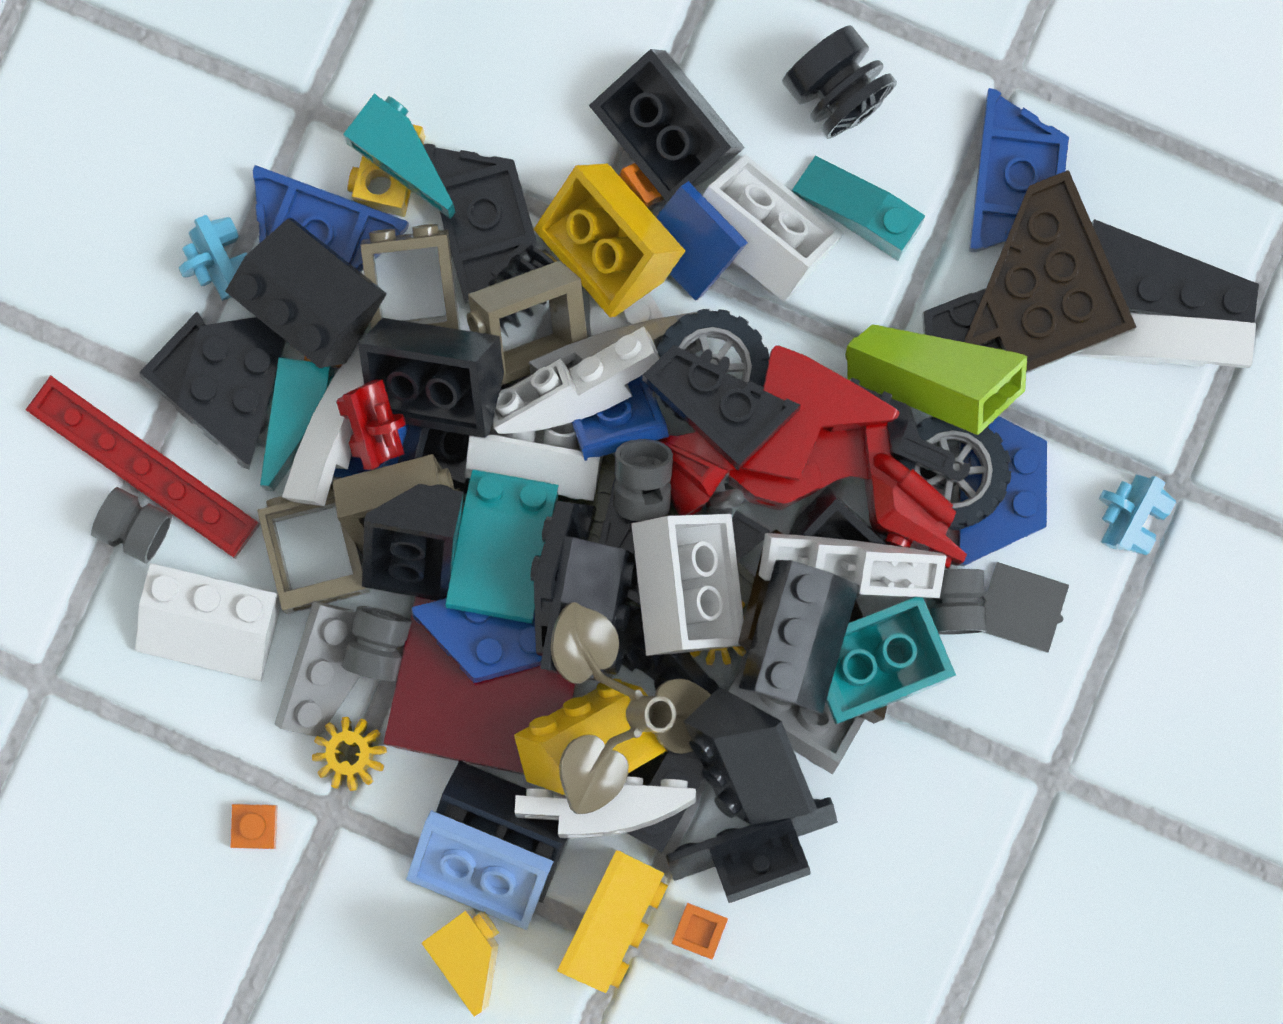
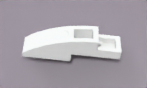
[492,326,660,434]
[515,777,696,839]

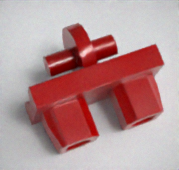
[336,380,406,470]

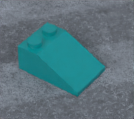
[446,469,559,623]
[826,597,956,724]

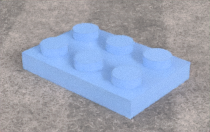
[406,810,554,930]

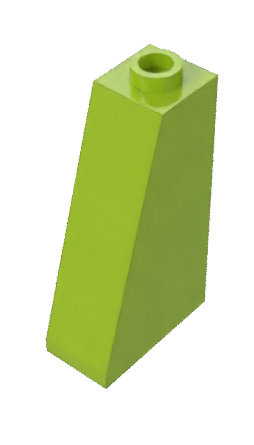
[845,324,1027,435]

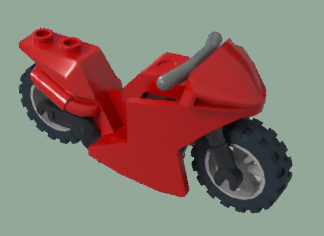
[656,309,1011,569]

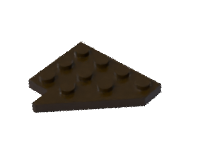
[964,170,1136,374]

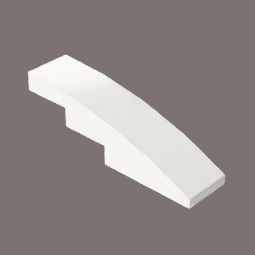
[1072,314,1256,368]
[282,345,364,506]
[759,533,947,598]

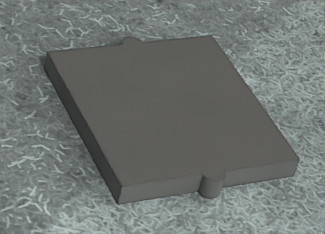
[982,562,1069,653]

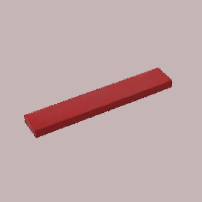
[25,375,260,559]

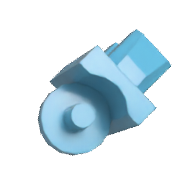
[179,215,247,301]
[1099,474,1176,555]

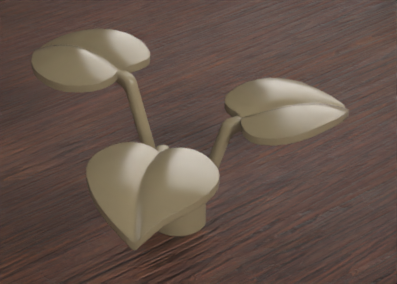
[551,602,711,814]

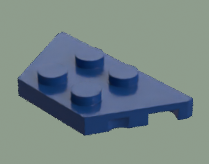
[969,88,1069,252]
[252,165,409,272]
[958,416,1047,566]
[411,598,542,683]

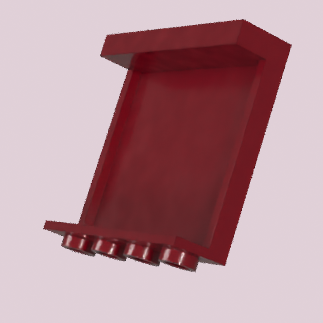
[383,597,576,775]

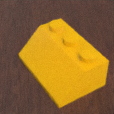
[533,163,685,317]
[514,678,667,795]
[557,849,668,993]
[421,909,500,1017]

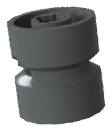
[613,439,673,522]
[91,487,172,564]
[929,569,987,635]
[341,606,412,681]

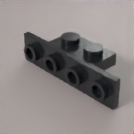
[666,797,838,903]

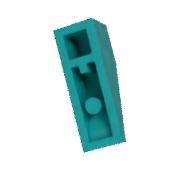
[343,93,455,219]
[792,155,925,261]
[260,357,335,491]

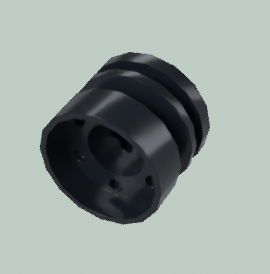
[782,25,897,139]

